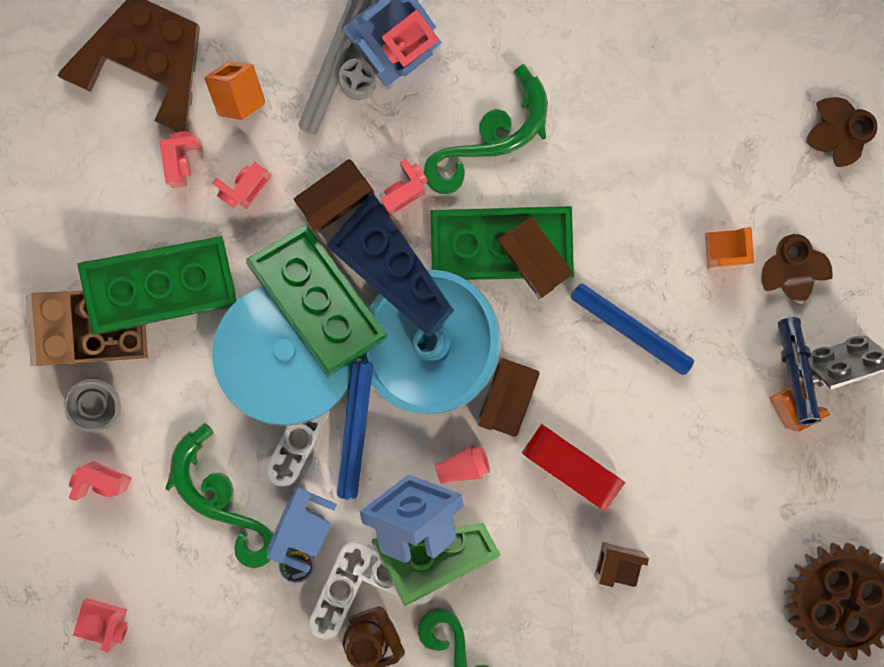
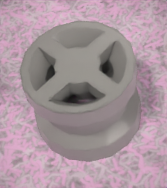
[339,59,376,100]

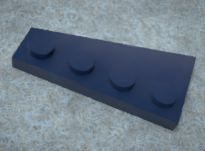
[326,192,454,338]

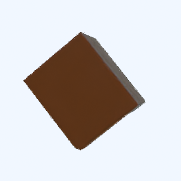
[594,542,649,587]

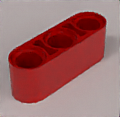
[521,424,626,512]

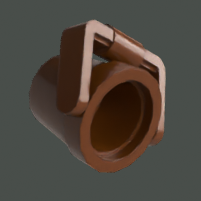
[343,606,405,667]

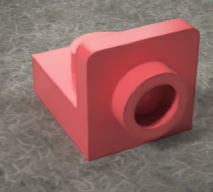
[381,9,439,67]
[159,131,202,188]
[381,159,428,216]
[212,161,272,209]
[69,461,132,501]
[73,598,129,652]

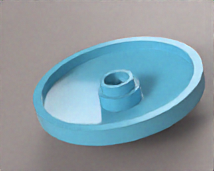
[361,270,501,414]
[212,287,357,426]

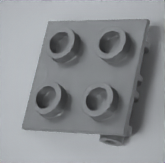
[808,335,884,389]

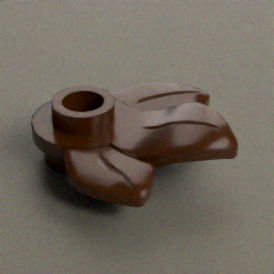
[806,97,878,167]
[761,234,833,305]

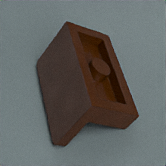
[294,159,375,234]
[497,218,572,299]
[477,357,540,437]

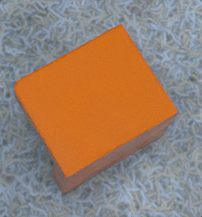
[204,61,265,120]
[705,227,754,268]
[769,381,830,432]

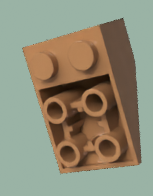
[26,291,148,366]

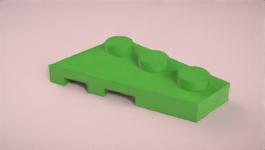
[372,523,501,607]

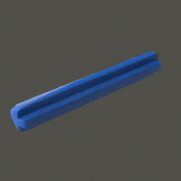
[571,283,694,375]
[337,361,373,500]

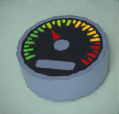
[279,547,315,583]

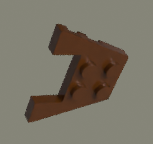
[57,0,200,132]

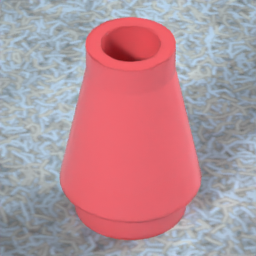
[435,445,490,484]

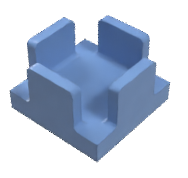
[342,0,442,87]
[359,475,464,563]
[266,486,337,573]

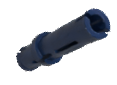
[778,317,822,426]

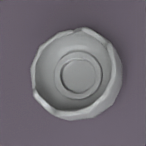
[64,378,121,433]

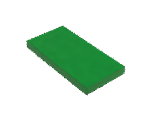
[430,206,574,280]
[246,224,388,378]
[77,236,237,335]

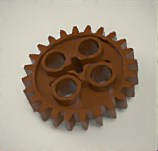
[784,542,884,661]

